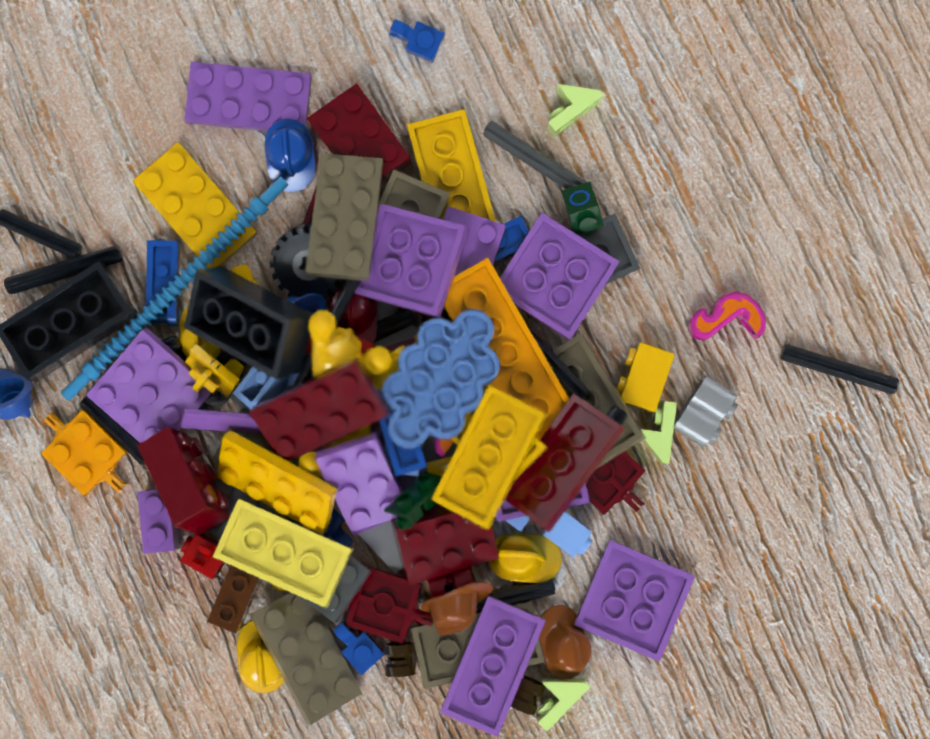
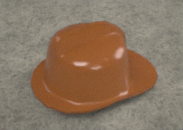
[421,582,493,636]
[539,605,591,679]

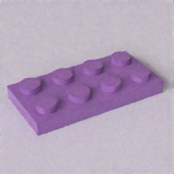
[184,62,312,132]
[440,595,546,737]

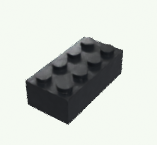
[0,261,138,382]
[184,266,313,379]

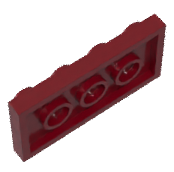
[249,358,390,461]
[505,394,625,533]

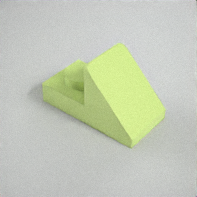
[546,84,604,138]
[641,401,677,464]
[537,677,590,731]

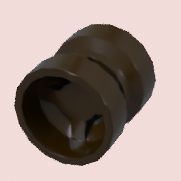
[384,642,416,677]
[510,675,546,716]

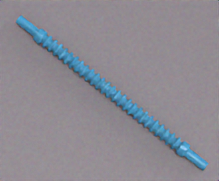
[61,176,289,401]

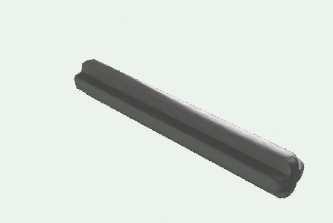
[483,121,586,189]

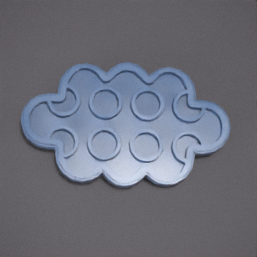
[382,309,500,449]

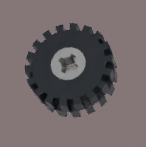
[270,222,345,299]

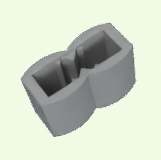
[674,376,738,447]

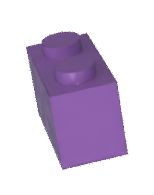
[137,489,182,554]

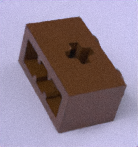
[207,565,262,634]

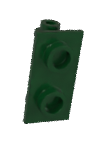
[384,472,443,530]

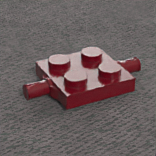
[586,451,646,515]
[345,565,433,644]

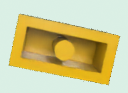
[616,342,675,413]

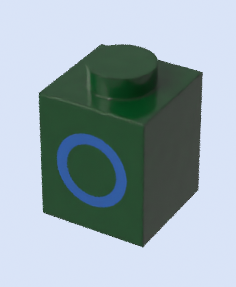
[561,181,604,235]

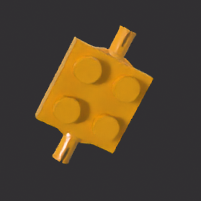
[41,410,128,496]

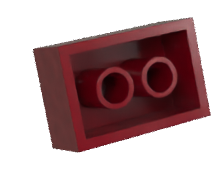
[307,83,411,185]
[137,426,230,535]
[390,503,499,585]

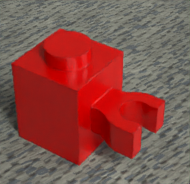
[180,534,225,579]

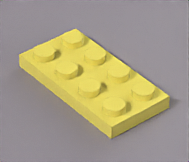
[213,499,353,608]

